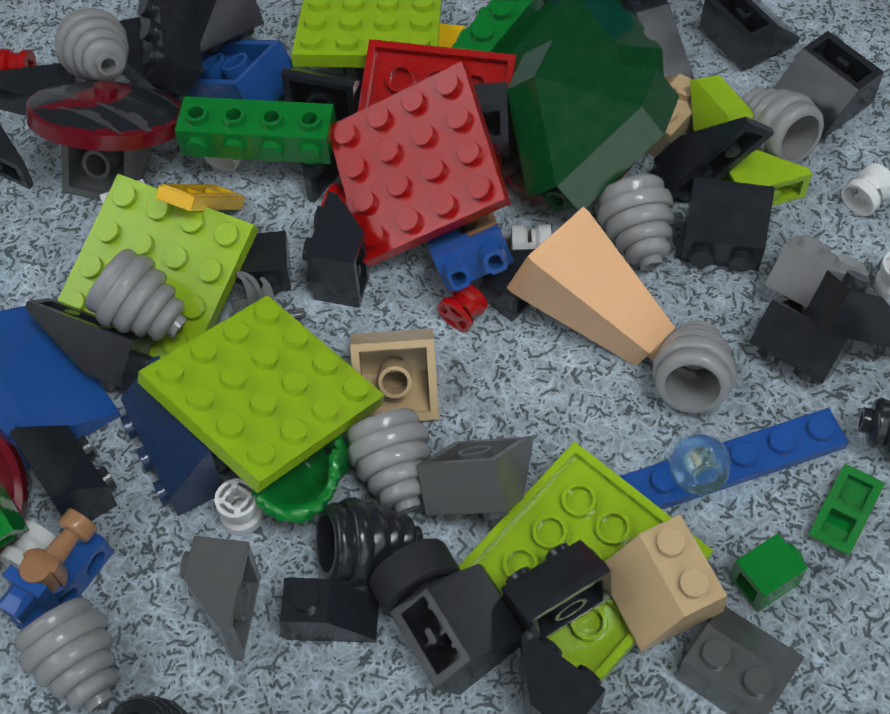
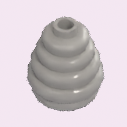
[55,7,129,82]
[741,87,824,163]
[597,174,674,271]
[85,249,187,341]
[652,320,737,414]
[345,408,431,514]
[14,597,119,713]

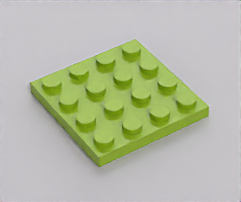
[291,0,442,68]
[57,174,259,358]
[138,295,385,493]
[459,441,713,682]

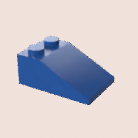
[186,40,295,101]

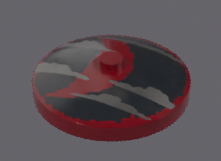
[26,81,181,151]

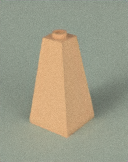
[507,206,676,366]

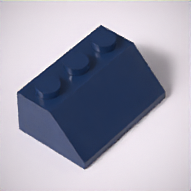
[120,355,222,516]

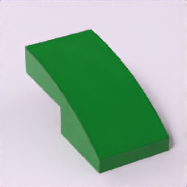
[807,463,885,557]

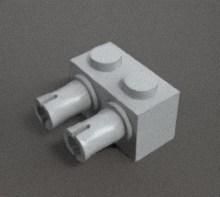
[765,235,870,308]

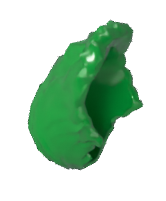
[251,434,350,523]

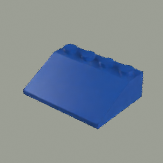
[0,306,121,471]

